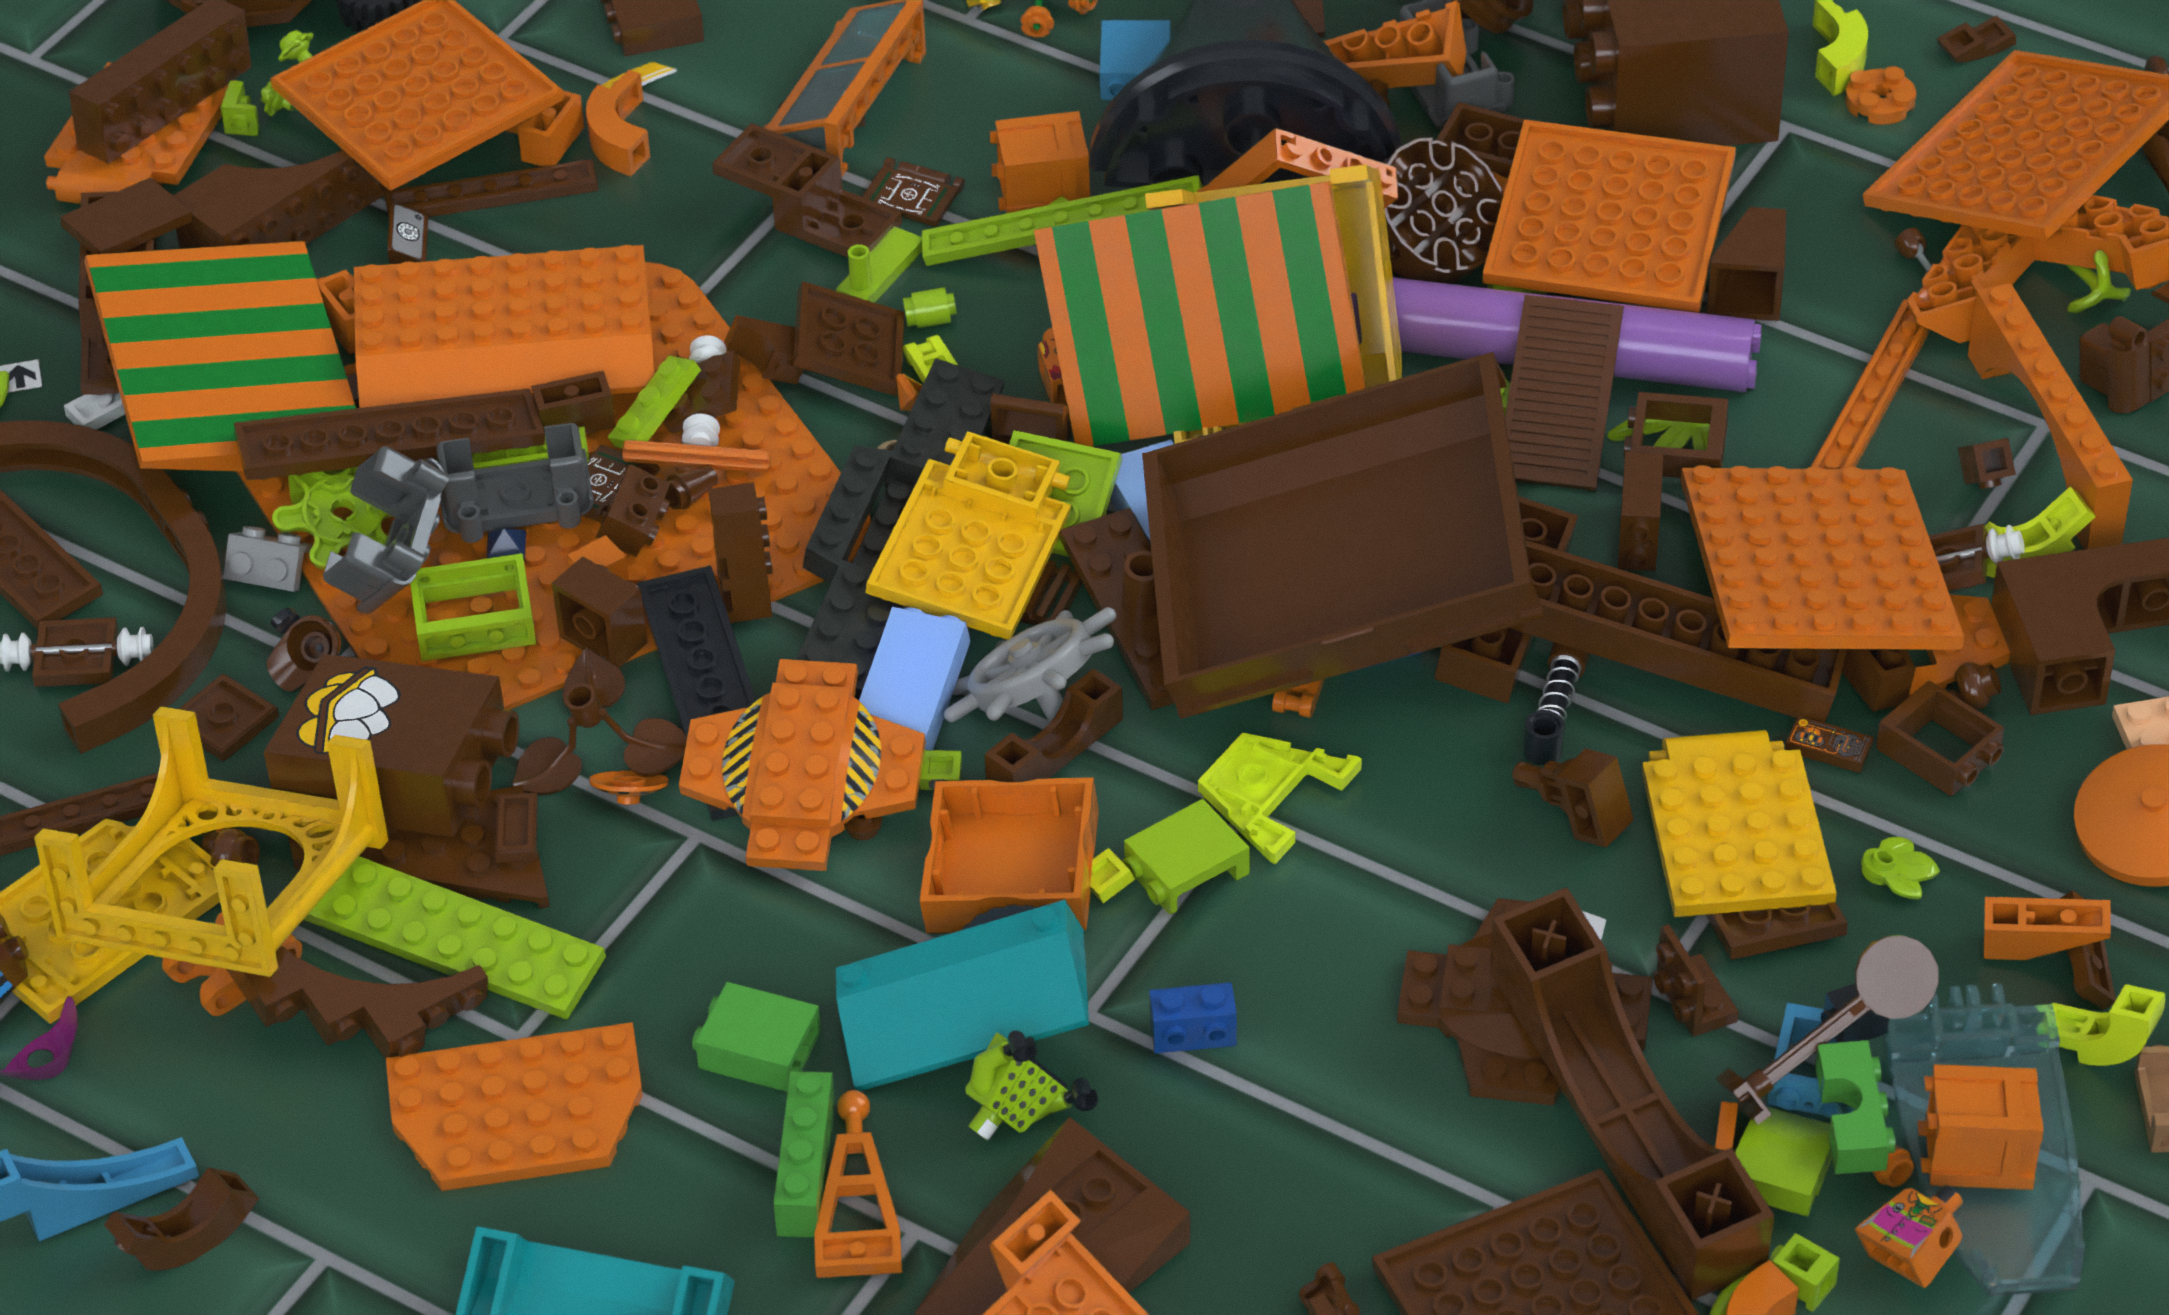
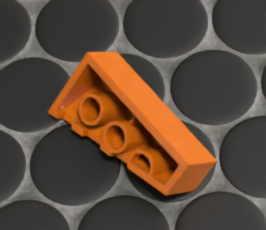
[1323,0,1466,88]

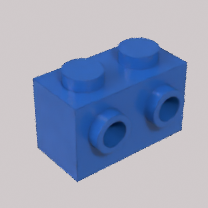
[1149,982,1237,1054]

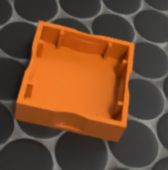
[919,778,1099,934]

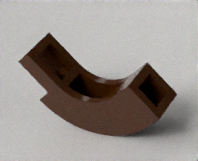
[104,1167,259,1271]

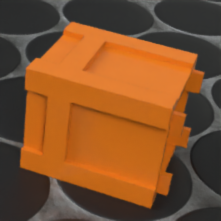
[989,111,1090,214]
[1917,1064,2044,1190]

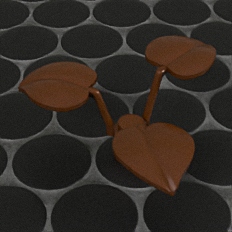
[512,648,687,795]

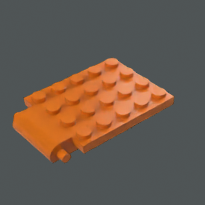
[44,62,236,204]

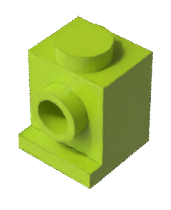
[1769,1233,1840,1312]

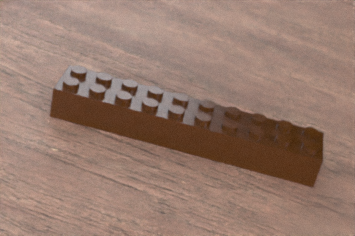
[1509,540,1847,723]

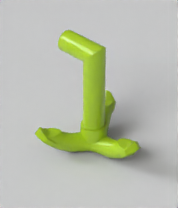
[2066,250,2131,313]

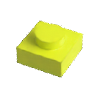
[1091,848,1135,903]

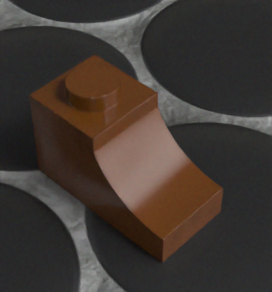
[724,315,804,385]

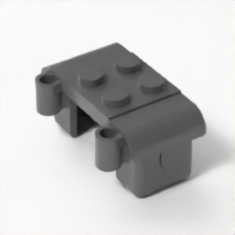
[1399,0,1514,130]
[436,423,594,543]
[323,446,449,613]

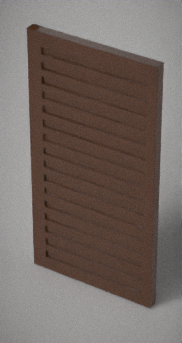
[1505,295,1624,491]

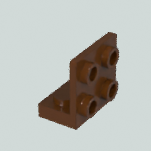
[1653,924,1739,1037]

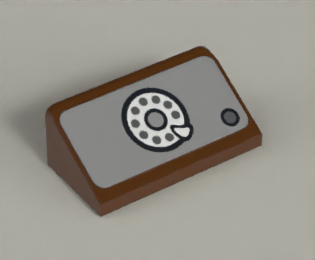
[388,203,429,264]

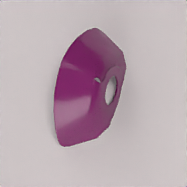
[0,996,77,1080]

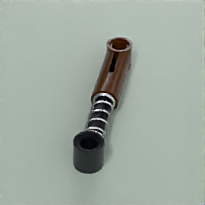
[1524,642,1590,765]

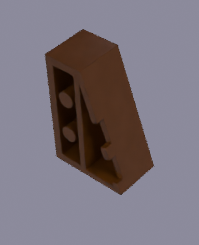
[708,482,773,623]

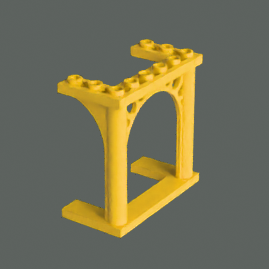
[34,707,389,977]

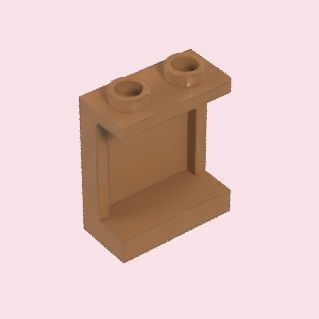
[2134,1045,2169,1153]

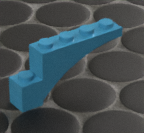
[0,1137,199,1241]

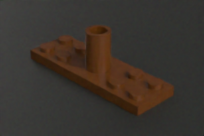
[1060,508,1174,710]

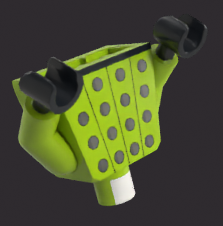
[966,1030,1098,1141]

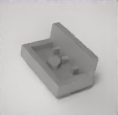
[223,526,312,592]

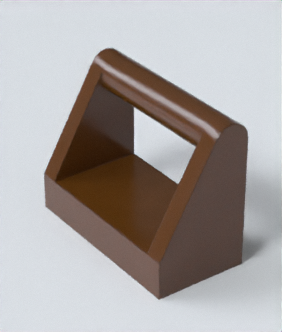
[990,393,1072,444]

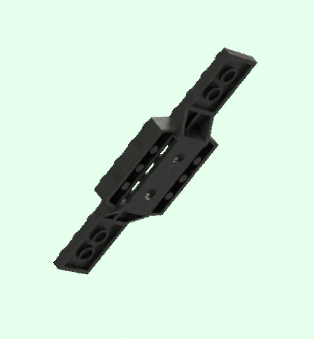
[796,358,1005,699]

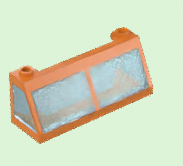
[763,0,926,178]

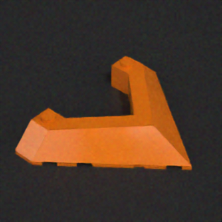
[1907,195,2169,343]

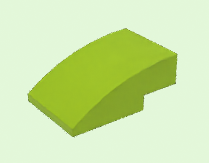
[1735,1106,1832,1217]

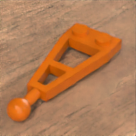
[814,1090,902,1278]

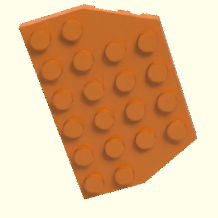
[386,1022,643,1191]

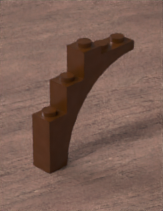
[226,946,488,1060]

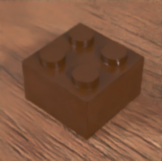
[552,557,647,668]

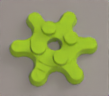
[272,467,393,570]

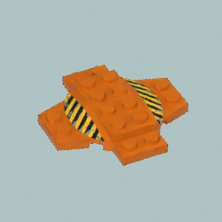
[679,659,926,871]

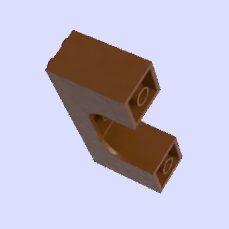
[1991,538,2169,715]

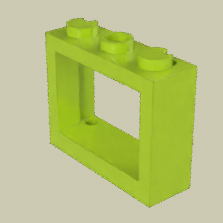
[410,553,536,661]

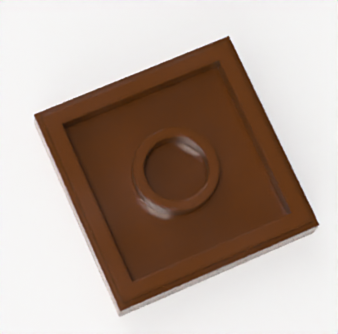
[179,674,279,762]

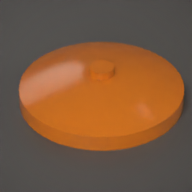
[2074,744,2169,887]

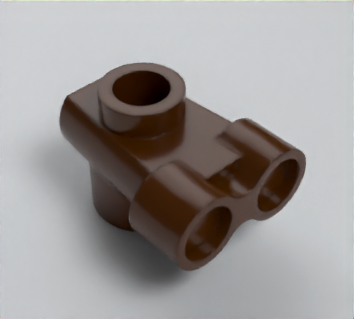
[1298,1262,1360,1315]

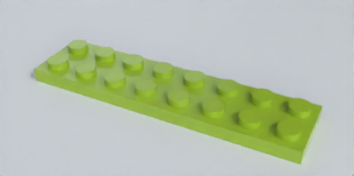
[304,849,606,1020]

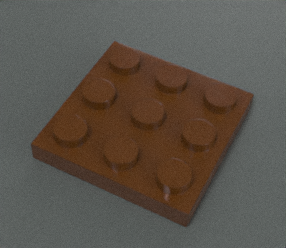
[793,281,904,396]

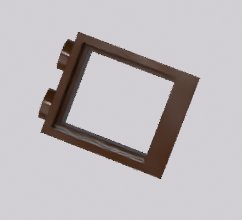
[1624,392,1728,478]
[1618,451,1663,571]
[1876,680,2004,797]

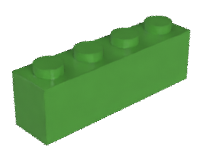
[774,1071,835,1238]

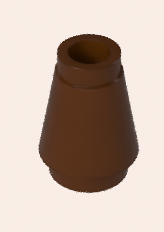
[665,465,718,510]

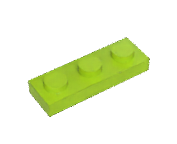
[608,356,701,448]

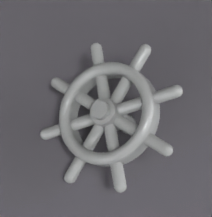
[944,607,1116,723]

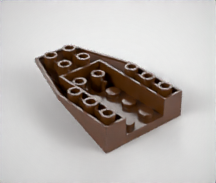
[914,1117,1190,1315]

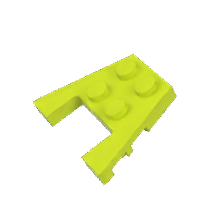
[1198,732,1362,864]

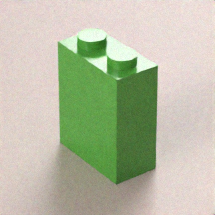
[692,982,821,1092]

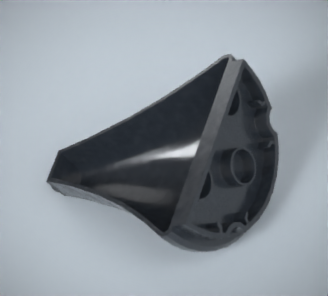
[1088,0,1402,188]

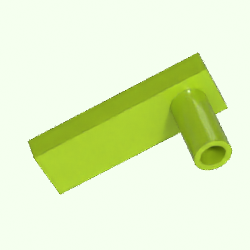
[836,226,922,303]

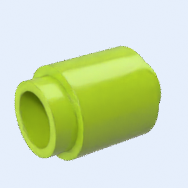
[903,287,957,329]

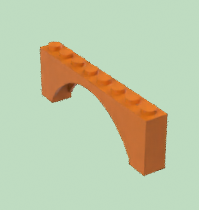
[1968,283,2133,550]

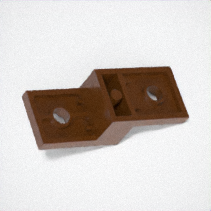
[712,123,902,258]

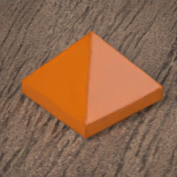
[896,373,923,411]

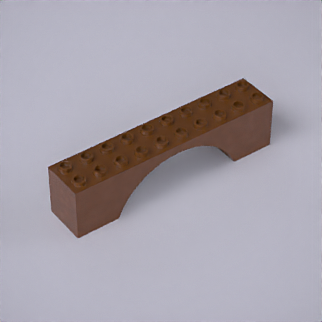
[173,150,388,249]
[1490,887,1774,1301]

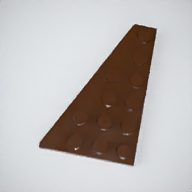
[288,784,550,908]

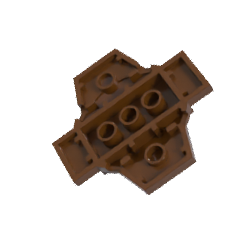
[1397,898,1653,1106]

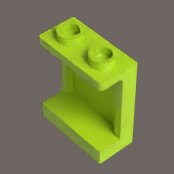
[1122,799,1250,915]

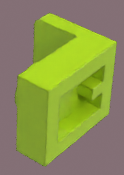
[221,80,260,136]

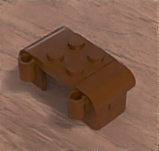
[2079,282,2169,413]

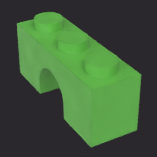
[1815,1040,1895,1174]

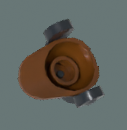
[267,607,341,692]

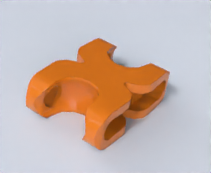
[162,912,302,1016]

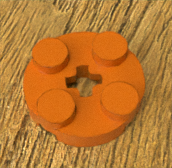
[1845,66,1916,125]

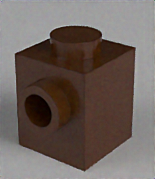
[1958,438,2016,489]

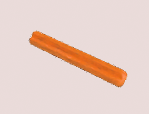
[622,440,770,472]

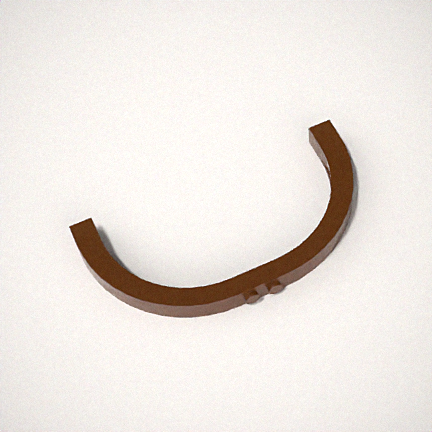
[0,421,226,754]

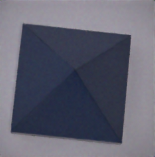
[487,528,526,561]

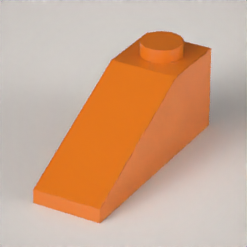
[1984,897,2111,960]

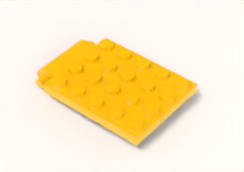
[865,431,1071,640]
[1642,730,1837,917]

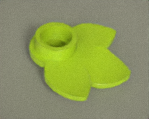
[1861,837,1940,899]

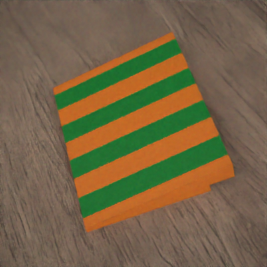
[1034,181,1366,447]
[84,241,356,472]

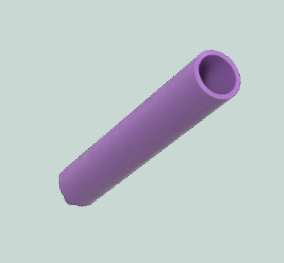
[1351,277,1762,393]

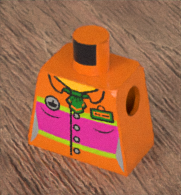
[1855,1185,1963,1288]

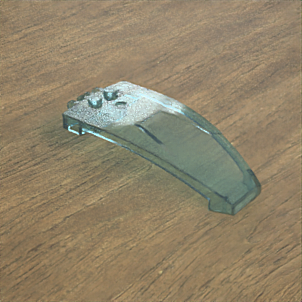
[1884,983,2085,1296]

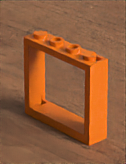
[1202,128,1398,209]

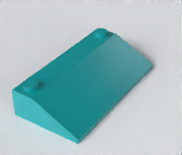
[836,900,1089,1091]
[456,1226,735,1315]

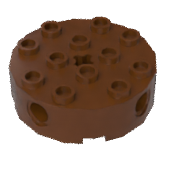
[1381,138,1503,284]

